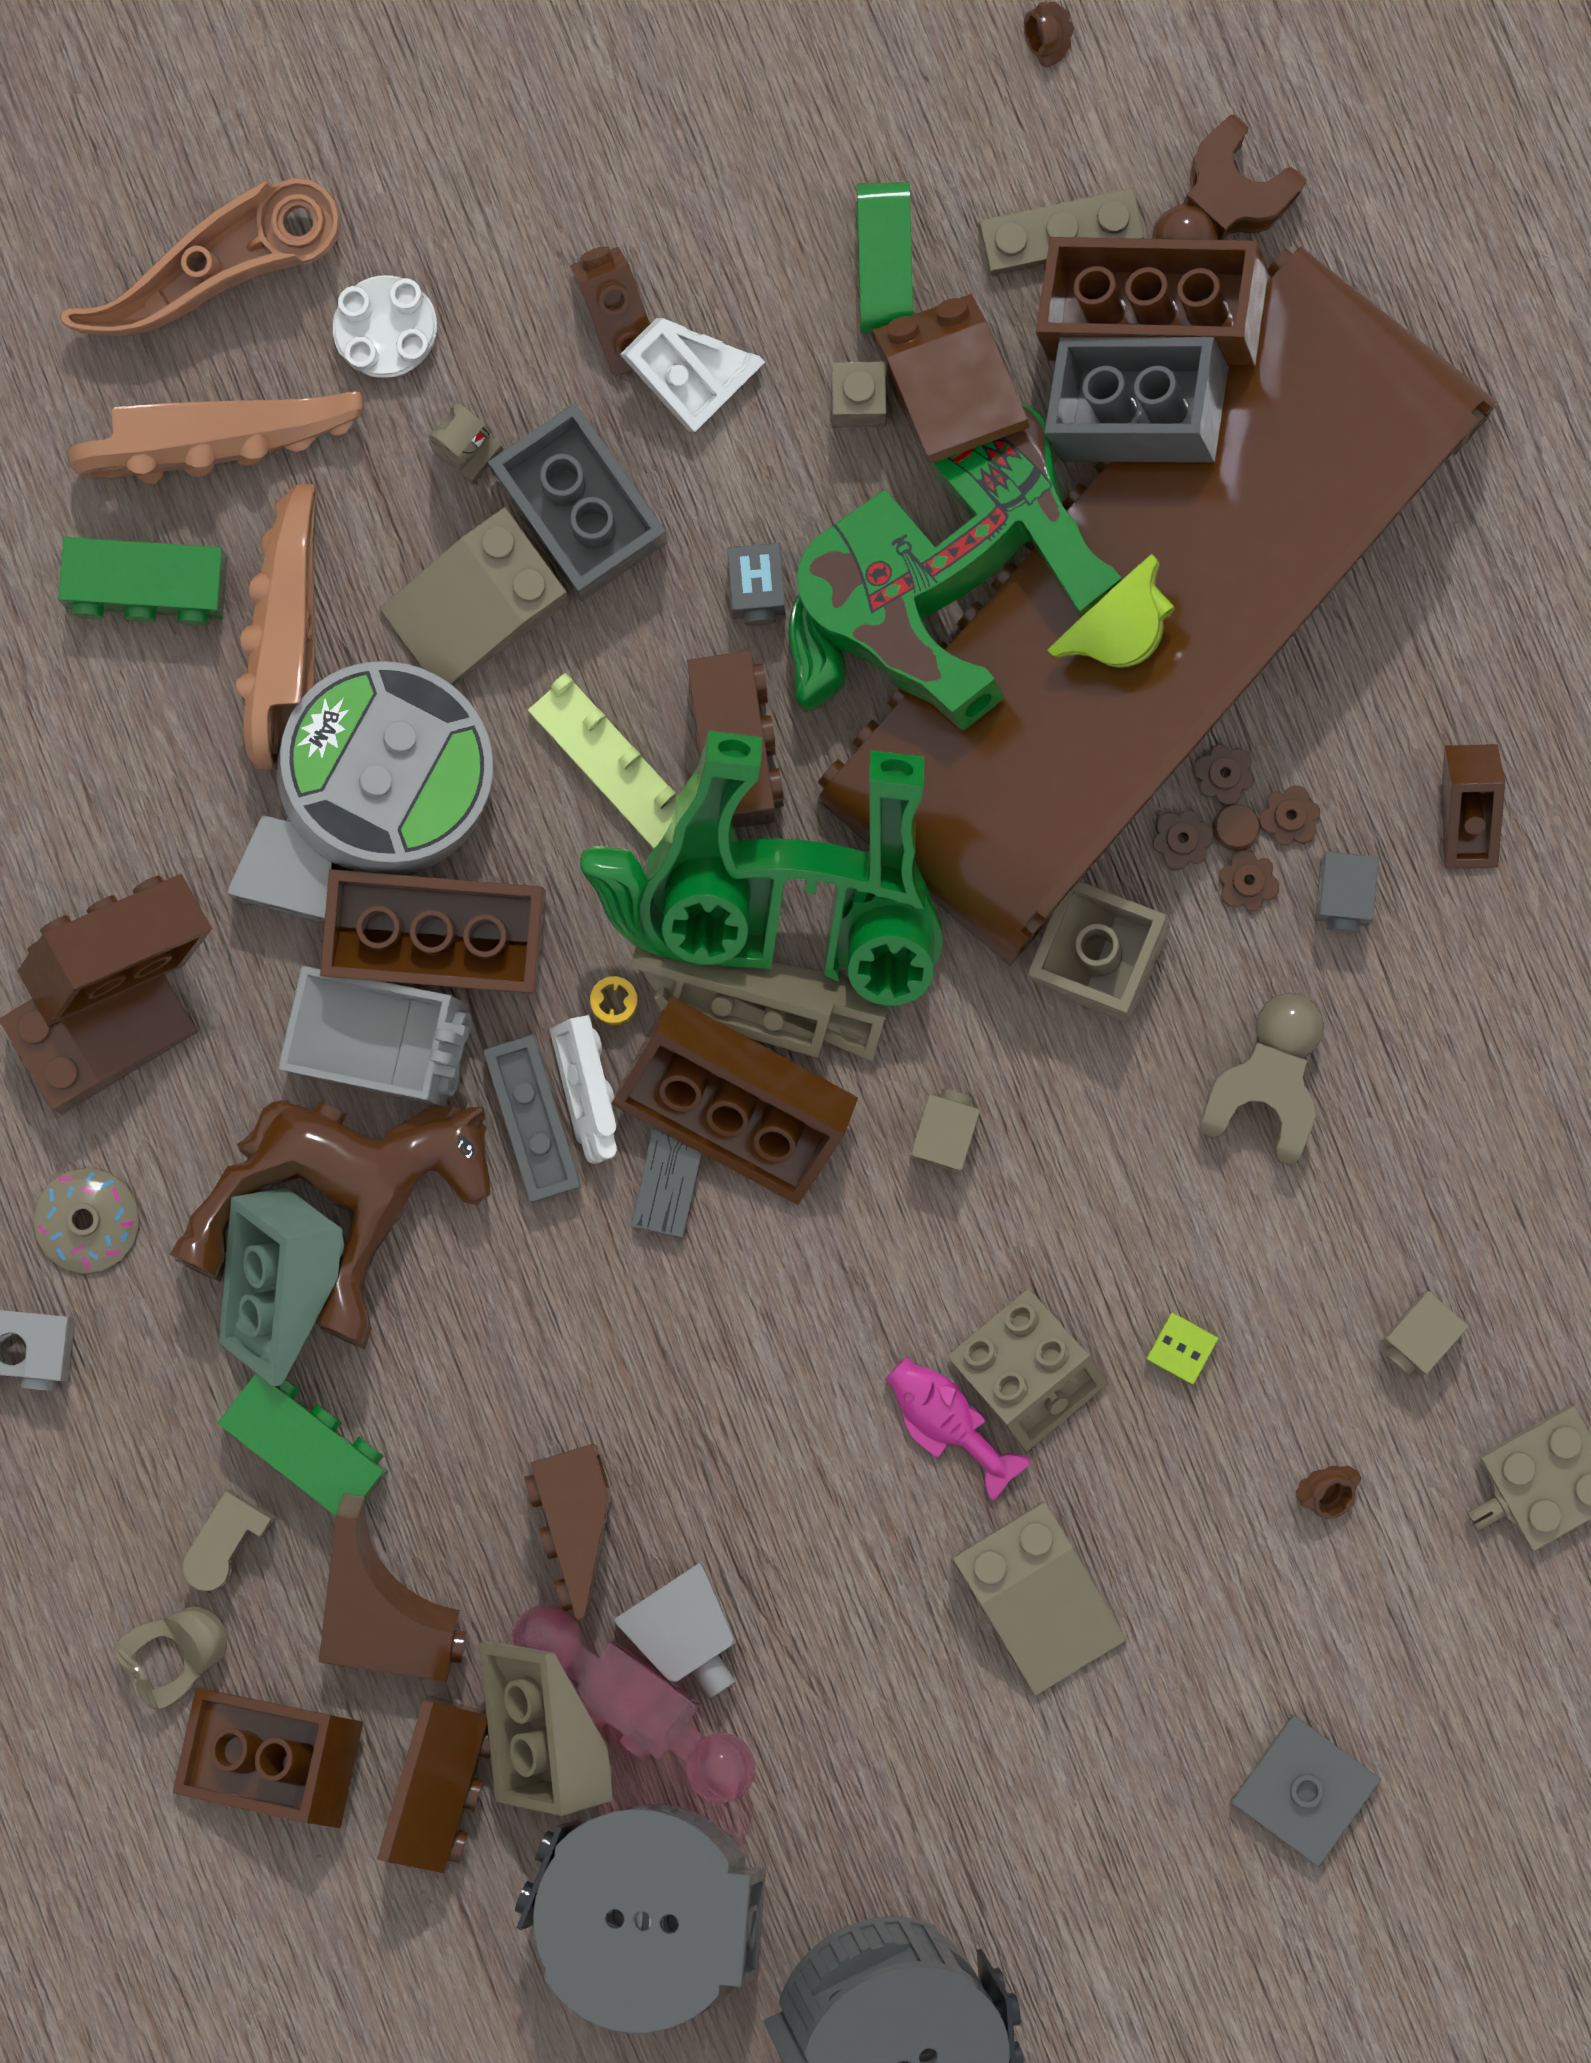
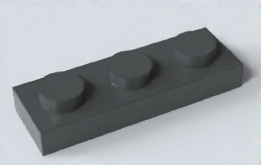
[483,1034,582,1203]

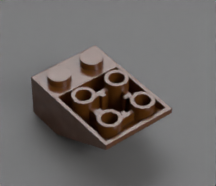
[524,1444,612,1620]

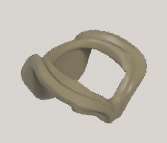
[114,1607,227,1710]

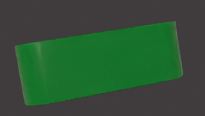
[857,182,913,334]

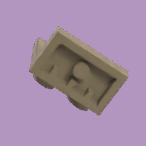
[949,1290,1108,1452]

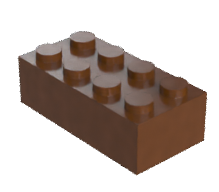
[1035,237,1268,366]

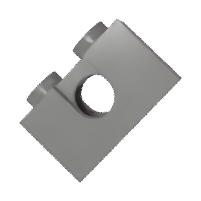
[0,1310,75,1391]

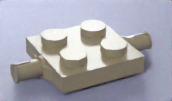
[1467,1404,1591,1552]

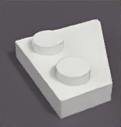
[620,318,765,432]

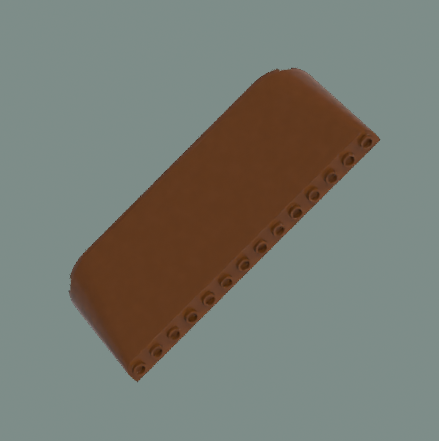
[818,247,1498,966]

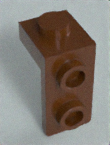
[570,247,650,376]

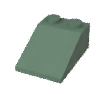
[219,1188,344,1387]

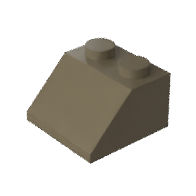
[1027,881,1170,1024]

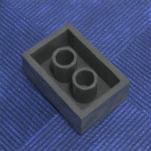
[1044,337,1229,462]
[488,402,668,602]

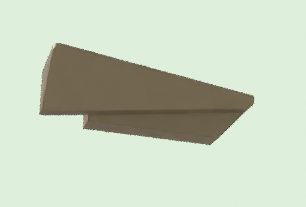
[630,946,888,1061]

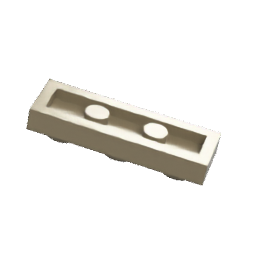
[979,187,1145,276]

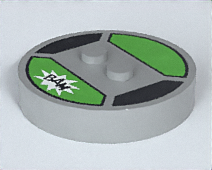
[277,661,493,875]

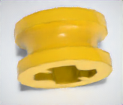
[590,976,638,1026]

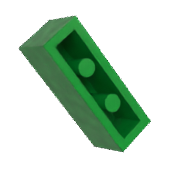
[58,537,228,626]
[217,1373,388,1516]

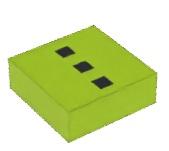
[1145,1312,1219,1385]

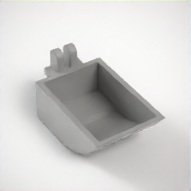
[278,966,471,1106]

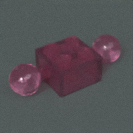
[512,1604,756,1803]

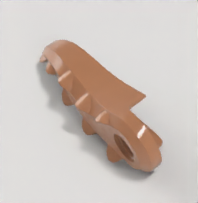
[60,178,341,336]
[67,391,364,484]
[235,484,317,770]

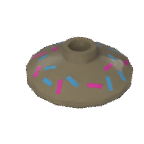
[33,1168,140,1274]

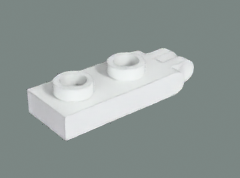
[549,1015,617,1164]

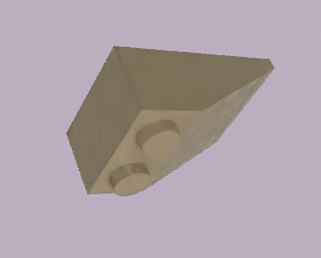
[380,507,569,686]
[951,1502,1127,1696]
[479,1641,613,1816]

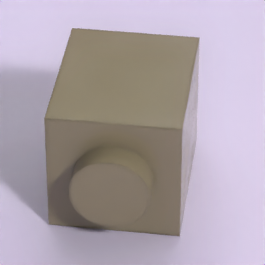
[832,362,886,428]
[909,1089,981,1174]
[1380,1291,1469,1376]

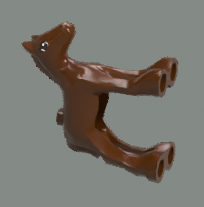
[169,1100,491,1349]

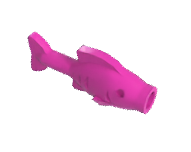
[885,1356,1031,1500]

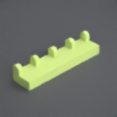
[528,673,678,850]

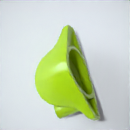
[1047,554,1175,668]

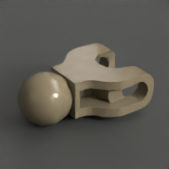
[1199,992,1324,1166]

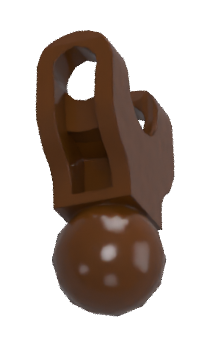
[1152,114,1307,240]

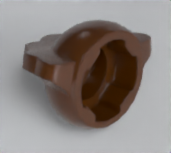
[1024,2,1074,67]
[1296,1465,1361,1519]

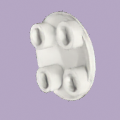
[333,275,437,378]

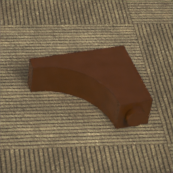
[319,1494,467,1682]

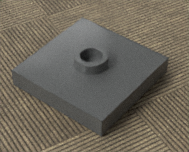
[1230,1714,1381,1867]

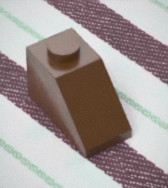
[1441,744,1505,868]

